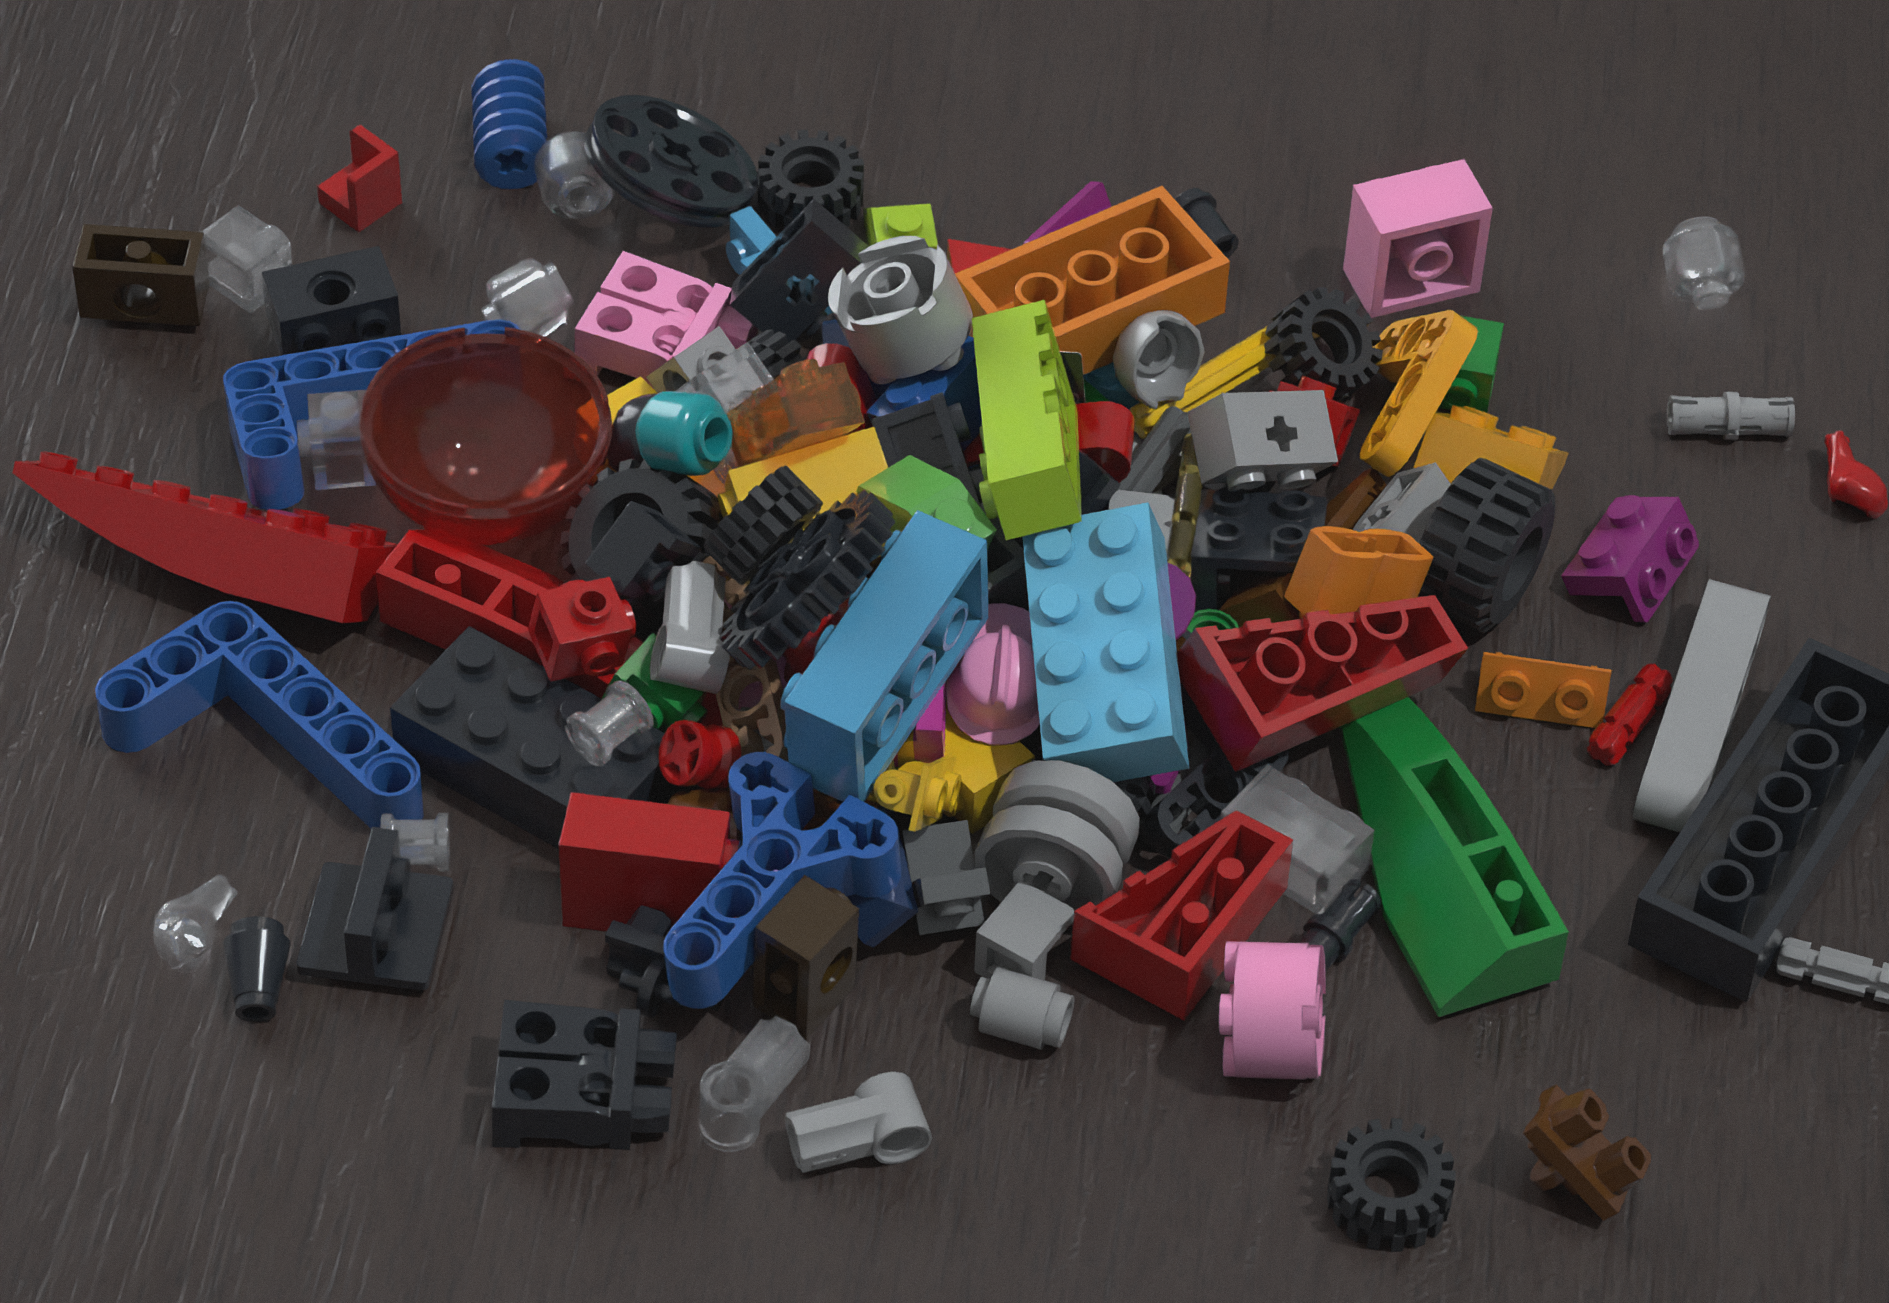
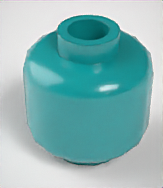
[635,391,733,476]

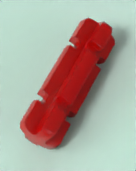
[1587,663,1673,766]

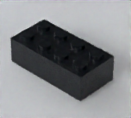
[390,626,680,849]

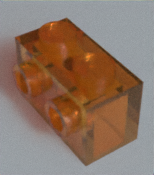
[727,359,864,467]

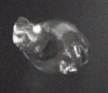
[153,874,238,973]

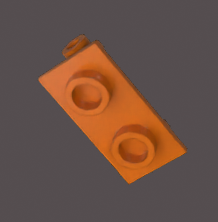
[1475,652,1611,728]

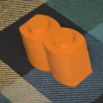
[1284,526,1434,618]

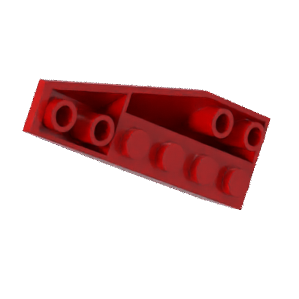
[12,451,397,623]
[376,530,741,726]

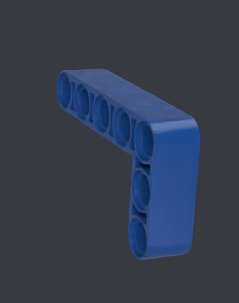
[223,320,526,510]
[95,601,424,836]

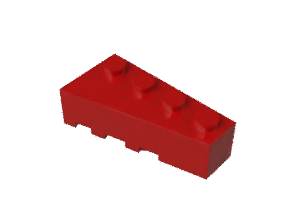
[1177,595,1468,772]

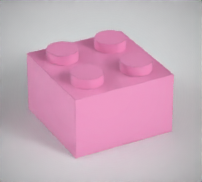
[1343,159,1493,318]

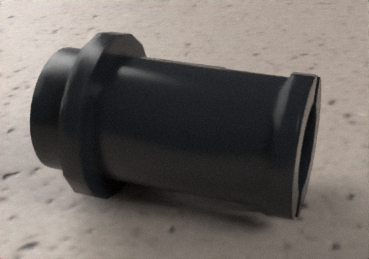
[1176,188,1239,258]

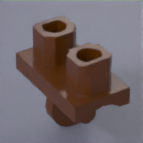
[1523,1084,1651,1221]

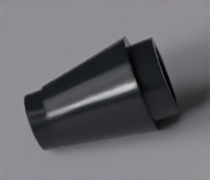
[223,916,291,1022]

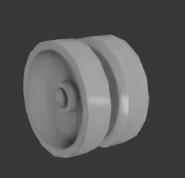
[974,760,1140,925]

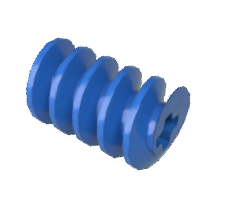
[471,59,548,189]

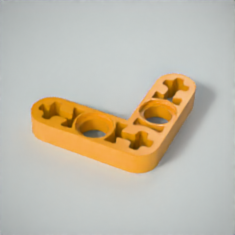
[1360,310,1478,477]

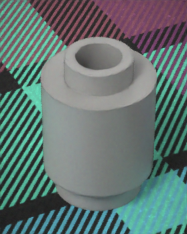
[970,967,1075,1050]

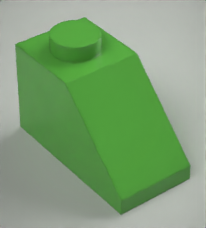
[856,455,997,550]

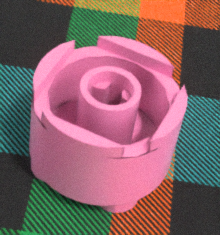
[1219,941,1326,1080]

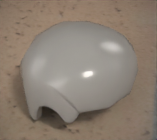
[1112,310,1205,409]

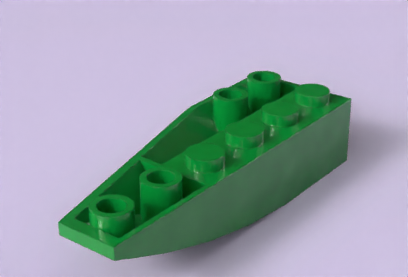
[1339,697,1569,1017]

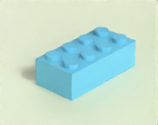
[1022,502,1189,782]

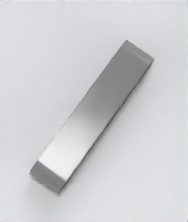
[1632,579,1771,833]

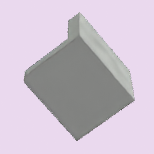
[974,881,1074,980]

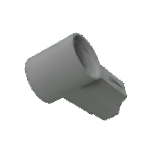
[650,561,730,694]
[785,1072,932,1173]

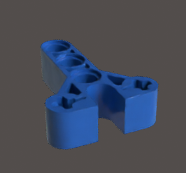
[663,752,901,1009]

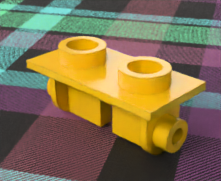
[874,754,961,832]

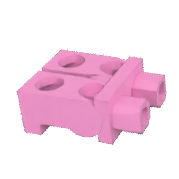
[574,251,758,390]

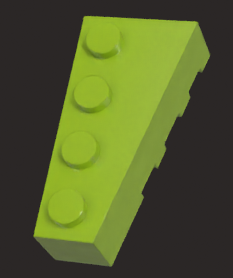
[971,300,1082,540]

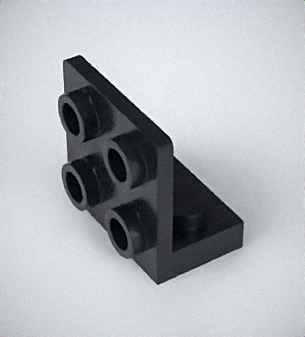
[1191,487,1327,612]

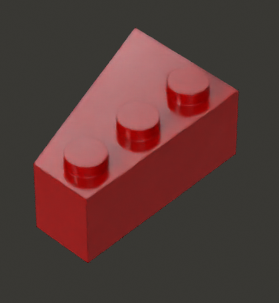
[1070,810,1293,1020]

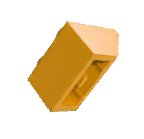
[1414,405,1568,490]

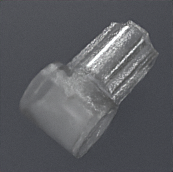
[699,1016,810,1152]

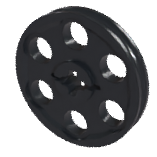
[584,95,758,228]

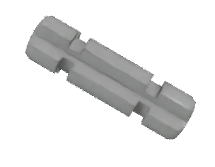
[1776,937,1889,1004]

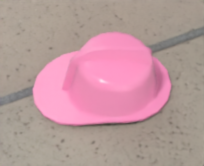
[946,603,1040,746]

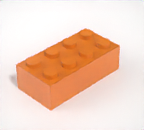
[955,186,1230,375]

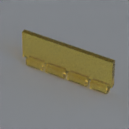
[1167,433,1203,578]

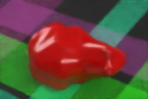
[1824,430,1888,519]

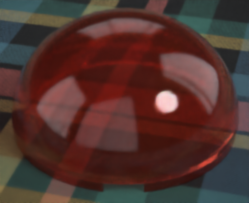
[359,327,612,545]

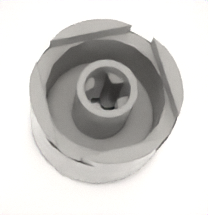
[828,236,973,384]

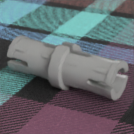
[1667,392,1795,440]

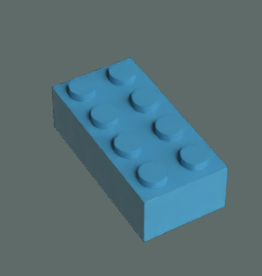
[781,510,989,802]

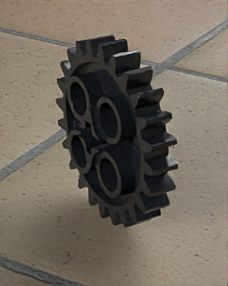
[719,490,895,670]

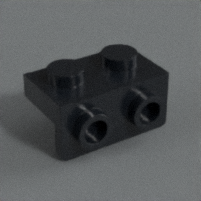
[871,392,984,510]

